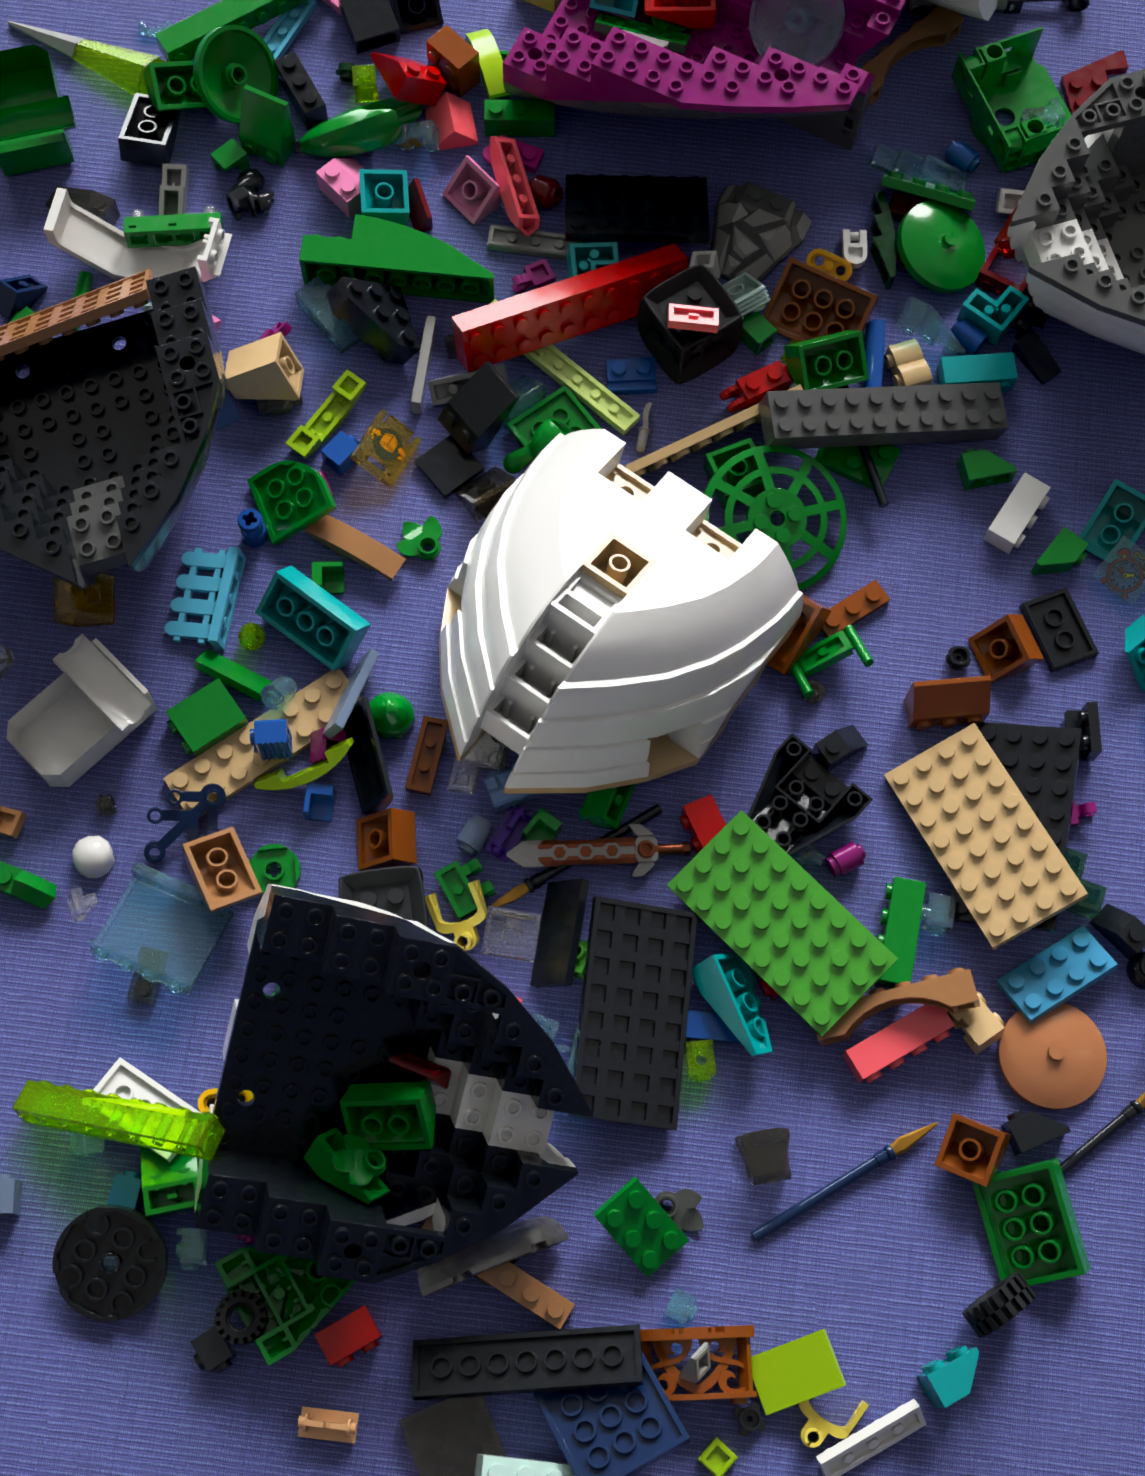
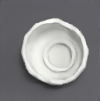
[72,836,115,878]

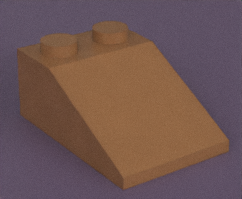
[182,827,262,913]

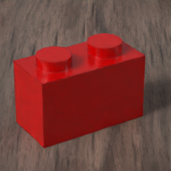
[314,1305,383,1368]

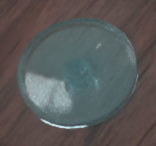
[749,0,845,66]

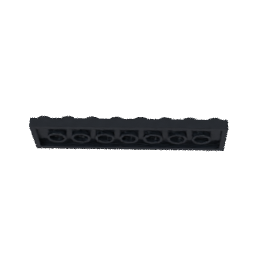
[412,1324,643,1401]

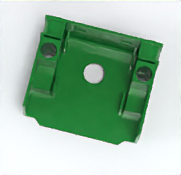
[951,26,1085,173]

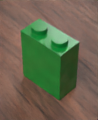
[165,678,248,757]

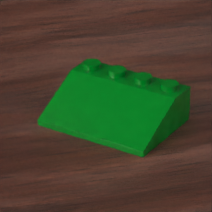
[972,1158,1091,1286]

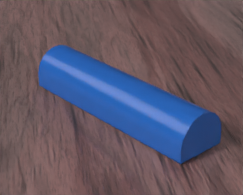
[862,320,885,388]

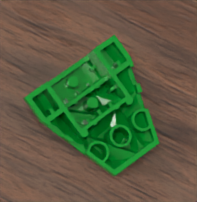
[214,1247,356,1367]

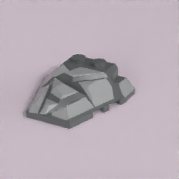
[711,182,812,282]

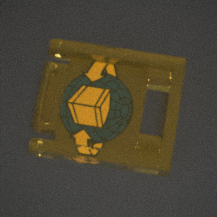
[350,409,422,487]

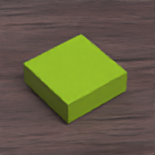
[697,1437,738,1476]

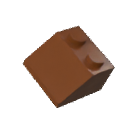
[968,614,1044,683]
[357,808,417,871]
[934,1113,1012,1187]

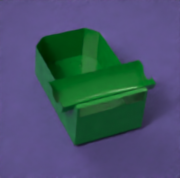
[0,44,77,176]

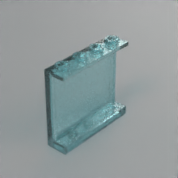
[89,862,234,995]

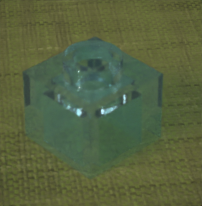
[663,1288,698,1325]

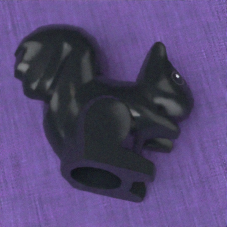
[226,169,275,221]

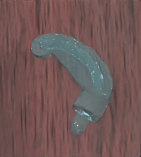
[136,20,172,37]

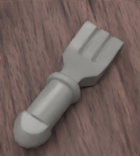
[636,402,652,453]

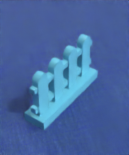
[165,547,246,651]

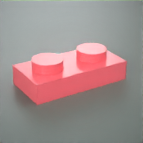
[667,303,719,333]

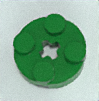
[249,844,301,895]

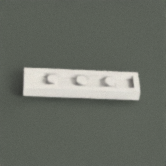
[816,1399,927,1476]

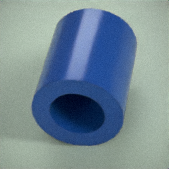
[950,318,989,355]

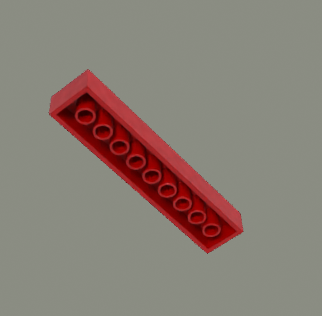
[451,243,688,373]

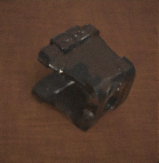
[735,1128,791,1186]

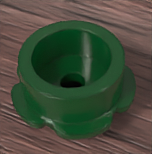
[335,62,358,82]

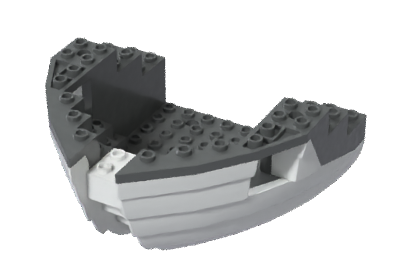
[1007,69,1145,355]

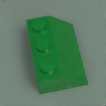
[143,60,207,111]
[784,330,869,390]
[340,1081,436,1151]

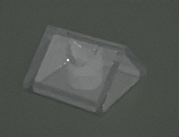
[482,906,542,962]

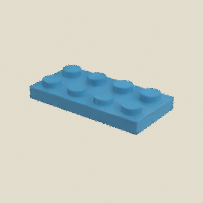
[997,926,1118,1025]

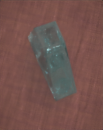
[894,296,966,356]

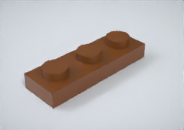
[820,580,890,638]

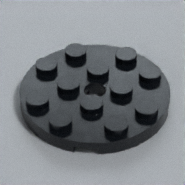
[52,1205,168,1322]

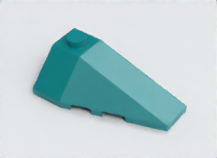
[692,952,772,1057]

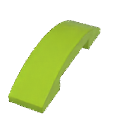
[465,29,510,99]
[285,369,367,458]
[254,737,354,790]

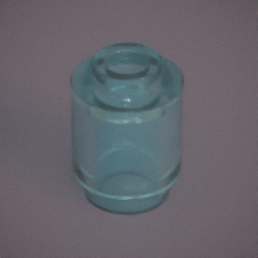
[261,677,297,710]

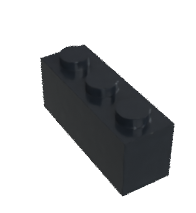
[274,51,328,130]

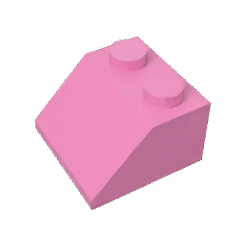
[316,158,364,218]

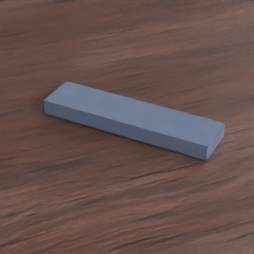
[322,648,379,738]

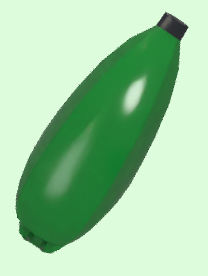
[293,98,425,158]

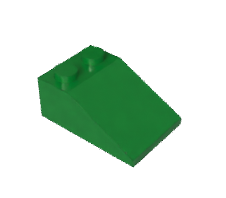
[239,85,296,167]

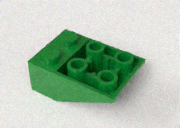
[140,1130,200,1219]

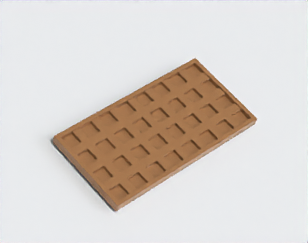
[0,269,154,361]

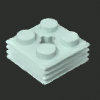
[722,272,771,319]

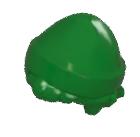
[369,692,415,739]

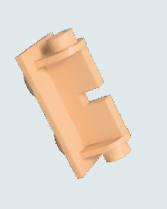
[298,1406,359,1444]

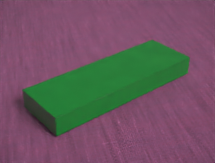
[193,649,274,701]

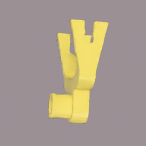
[425,879,488,950]
[798,1400,869,1448]

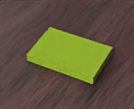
[751,1329,846,1415]

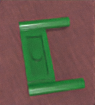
[790,625,874,699]

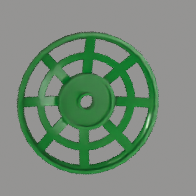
[703,445,847,591]

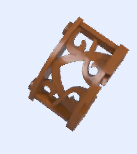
[641,1325,757,1404]

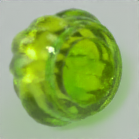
[238,622,265,651]

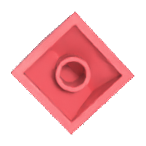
[425,92,479,151]

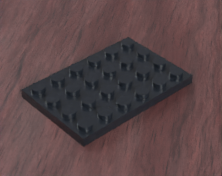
[565,174,710,244]

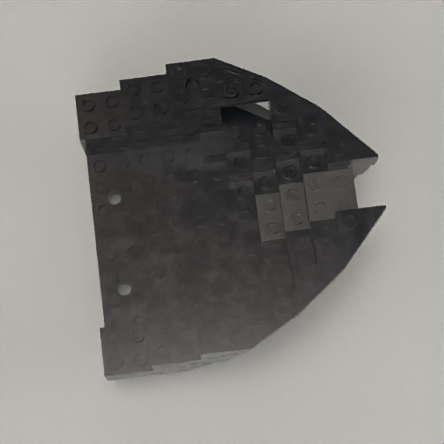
[0,266,226,589]

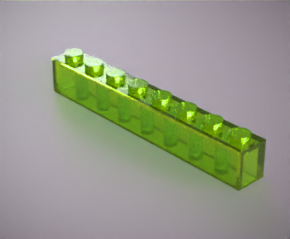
[12,1080,225,1161]

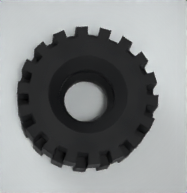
[962,1271,1037,1338]

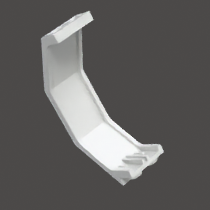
[43,188,232,282]

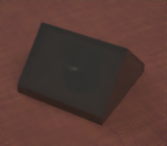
[455,466,516,522]

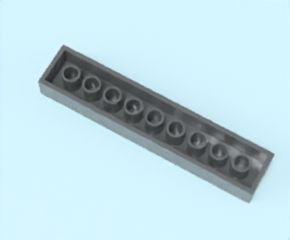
[758,382,1009,449]

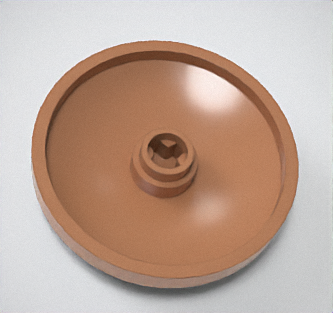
[997,1003,1107,1110]

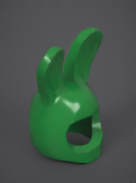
[503,418,573,474]

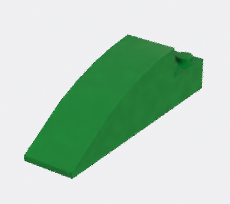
[299,214,495,303]

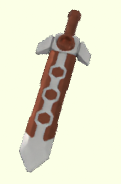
[506,824,691,877]

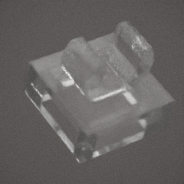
[67,887,98,923]

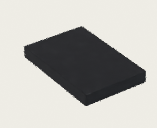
[1019,587,1099,673]

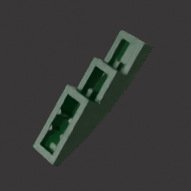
[870,191,897,290]

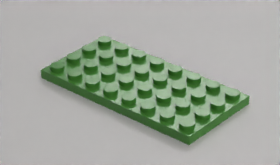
[667,810,898,1037]

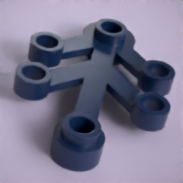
[144,783,226,863]

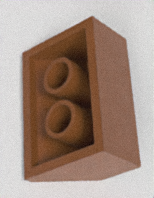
[904,675,991,730]

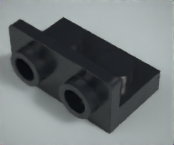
[1064,702,1102,761]

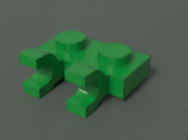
[434,857,496,920]

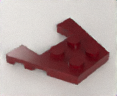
[1060,50,1128,115]

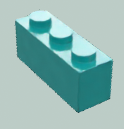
[937,352,1018,393]

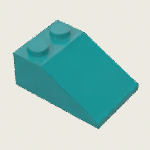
[1079,479,1145,568]

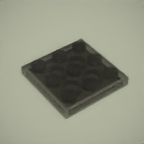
[399,1396,507,1476]

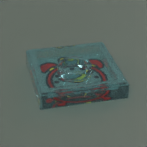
[1091,536,1145,606]

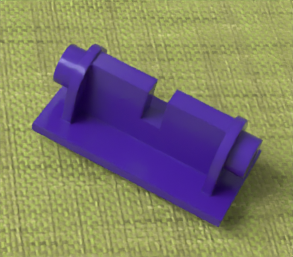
[484,806,533,863]

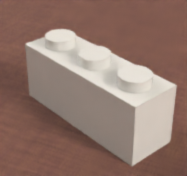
[983,473,1051,554]

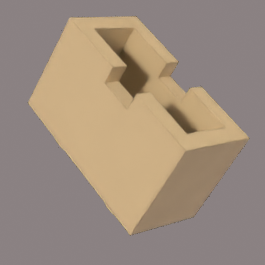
[945,991,1005,1055]

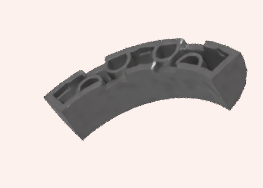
[418,1216,569,1297]

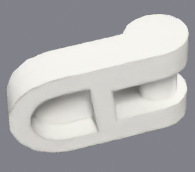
[841,229,868,269]

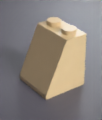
[225,332,304,400]

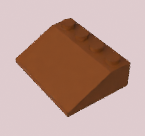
[763,257,879,342]

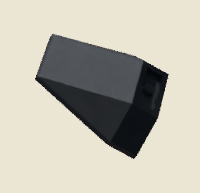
[748,733,873,856]

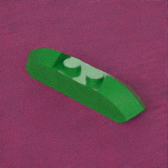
[0,861,56,909]

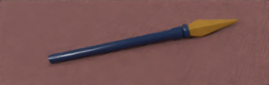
[750,1122,938,1242]

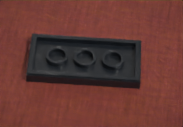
[530,878,589,988]

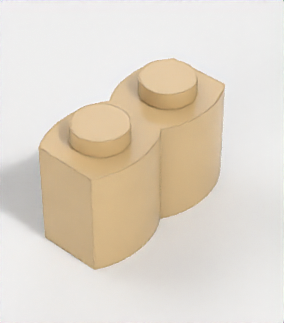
[884,339,933,386]

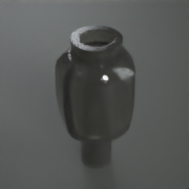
[257,395,303,417]

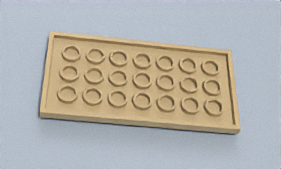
[884,723,1088,950]

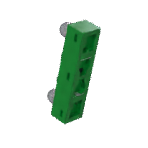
[124,205,224,248]

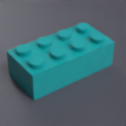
[255,565,371,672]

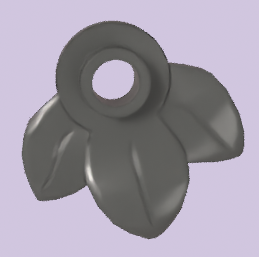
[655,1189,704,1231]

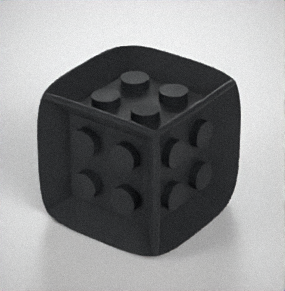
[637,264,743,384]
[338,866,430,929]

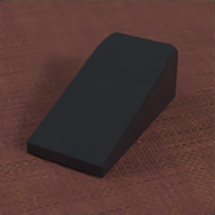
[1011,330,1061,385]

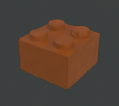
[426,24,480,98]

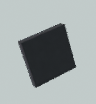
[414,435,484,499]

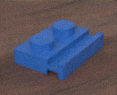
[606,357,657,395]

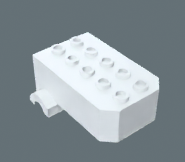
[6,634,158,787]

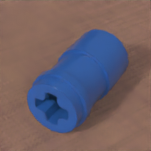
[238,508,268,548]

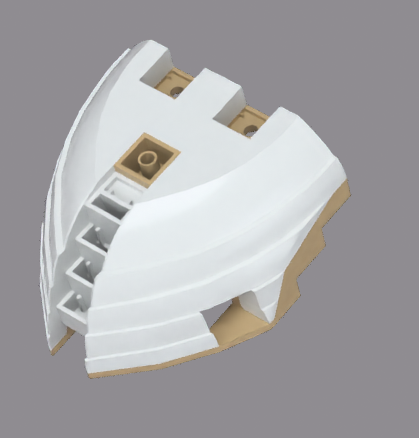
[439,429,803,794]

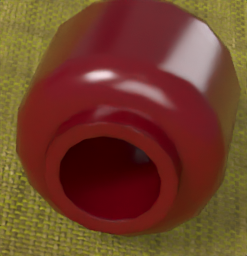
[529,175,563,209]

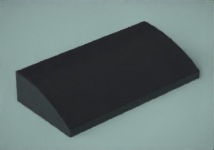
[341,697,393,814]

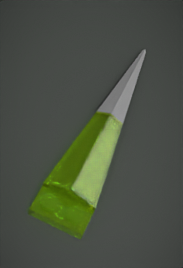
[7,21,167,96]

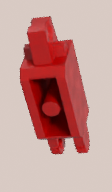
[719,360,794,413]

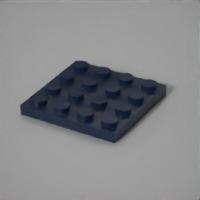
[533,1352,691,1476]

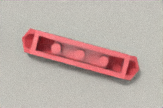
[490,136,540,237]

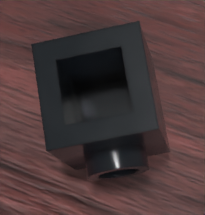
[191,1325,236,1374]

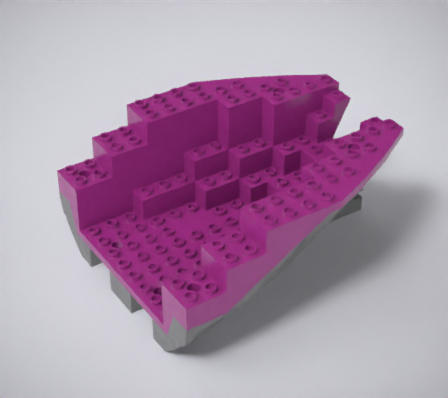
[503,0,907,151]

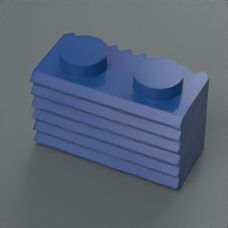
[250,719,293,761]

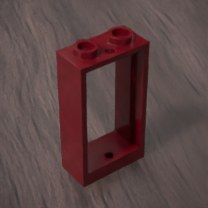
[975,207,1028,296]

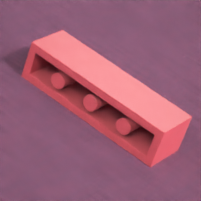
[842,1004,955,1084]

